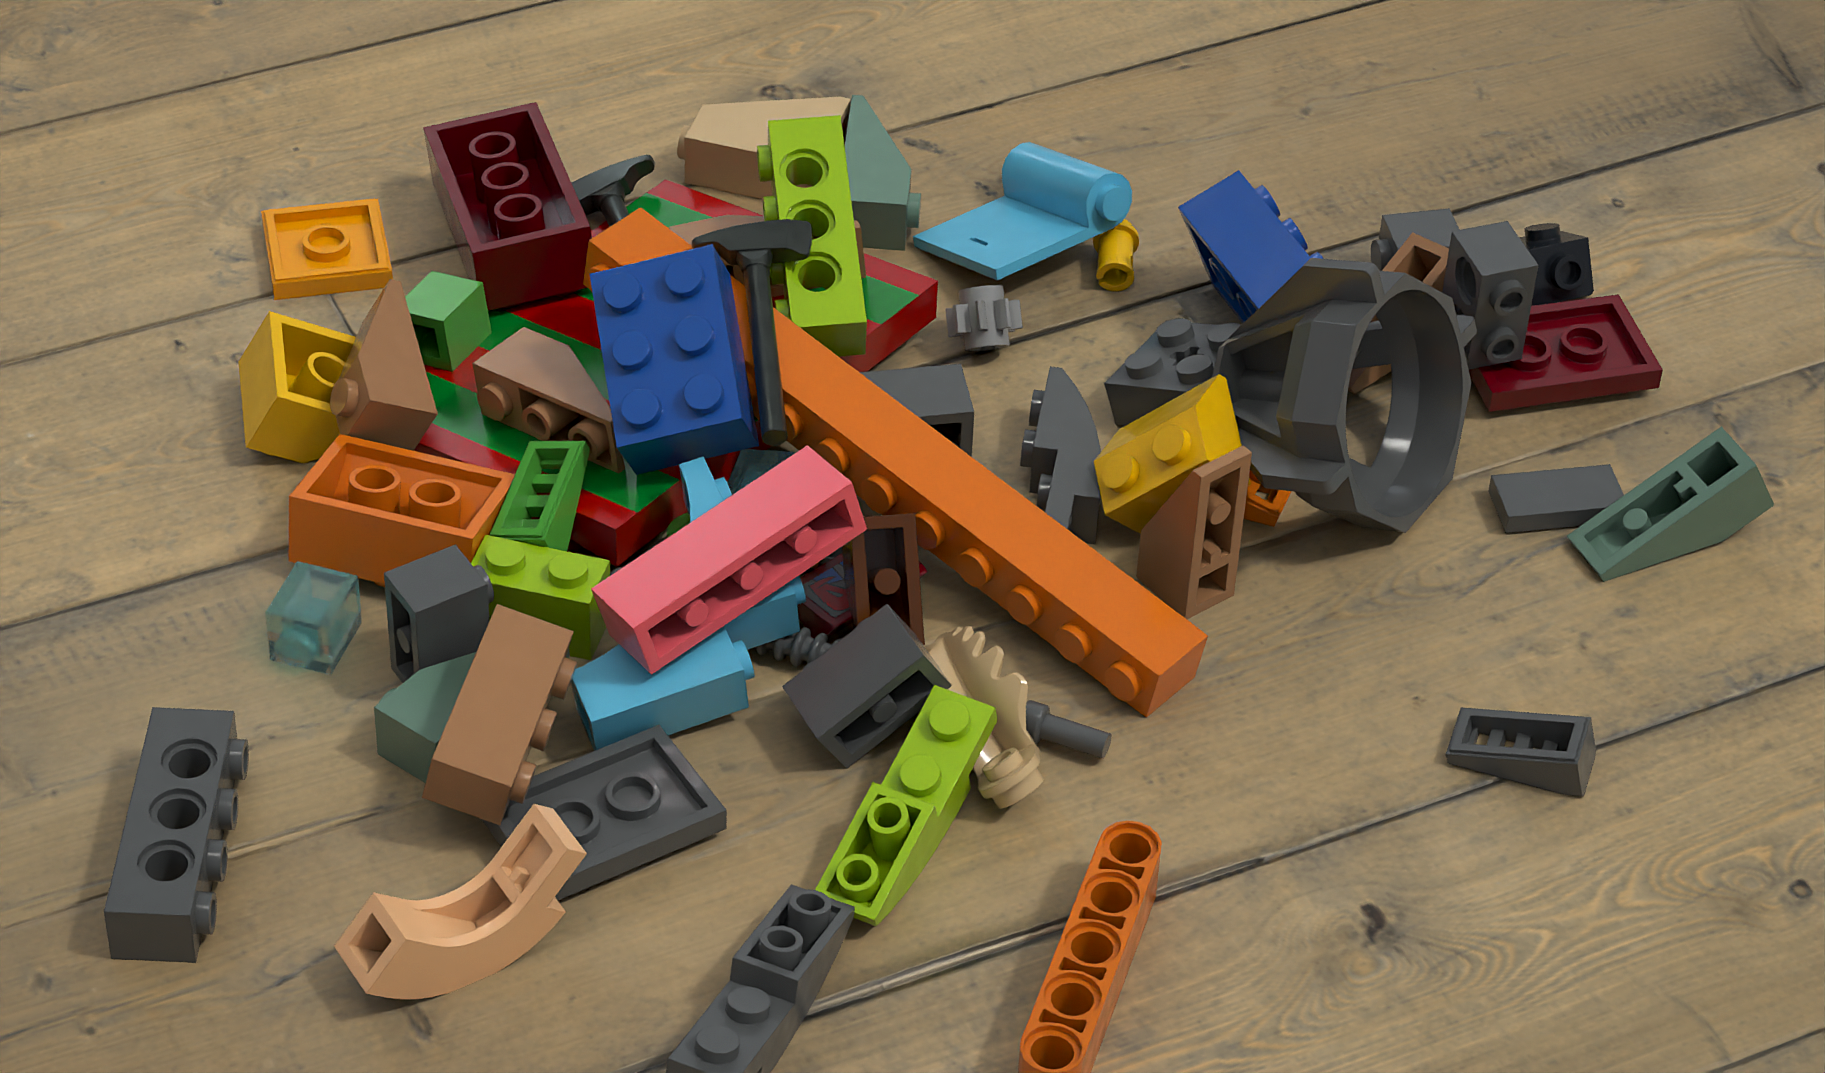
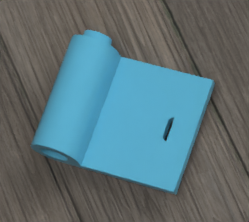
[913,142,1132,280]

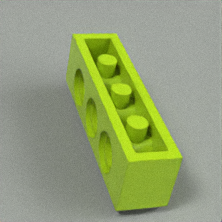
[757,115,867,356]

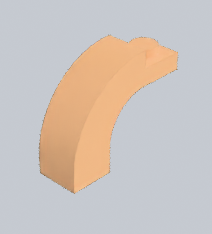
[334,804,587,999]

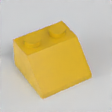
[238,311,356,464]
[1094,374,1251,534]

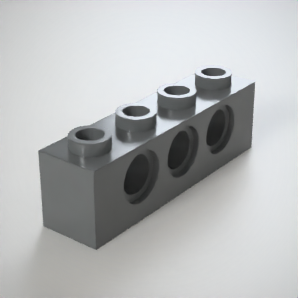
[104,707,249,963]

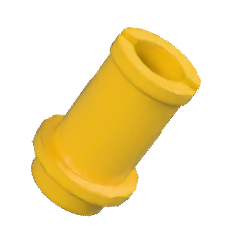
[1093,219,1139,291]

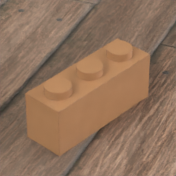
[422,604,578,825]

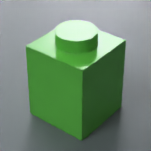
[405,271,492,372]

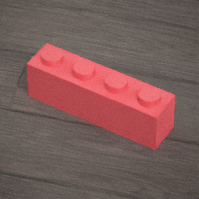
[591,445,867,675]

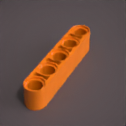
[1018,821,1162,1073]

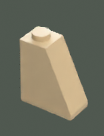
[677,97,851,199]

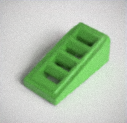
[490,441,590,551]

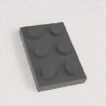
[481,725,727,900]

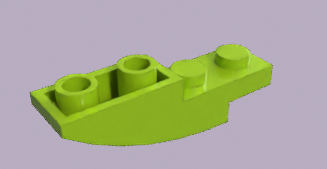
[815,685,997,926]

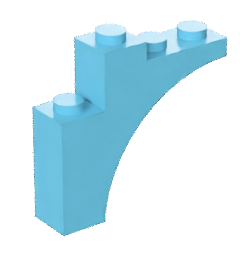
[571,457,806,751]

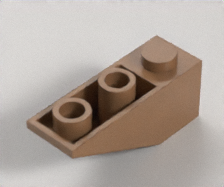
[472,327,625,474]

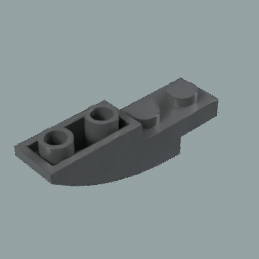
[1020,366,1101,545]
[666,884,855,1073]

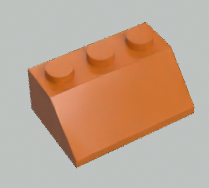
[288,434,515,587]

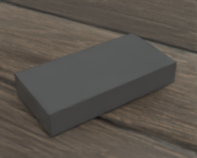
[1488,464,1624,533]

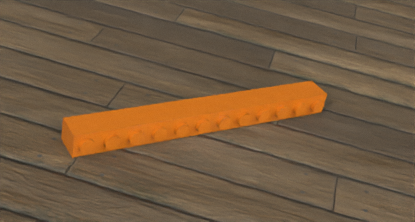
[583,207,1208,718]

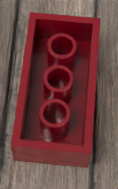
[423,102,592,311]

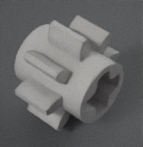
[945,285,1023,352]

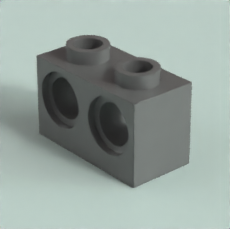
[1442,221,1538,370]

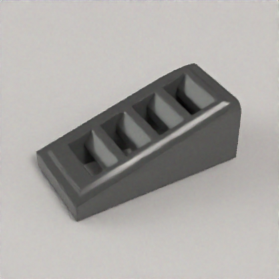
[1446,707,1596,797]

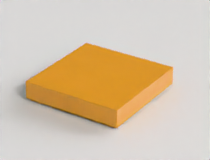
[261,198,393,300]

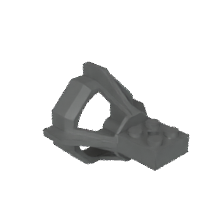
[1104,258,1477,533]

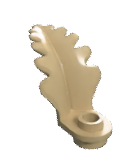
[925,626,1044,809]

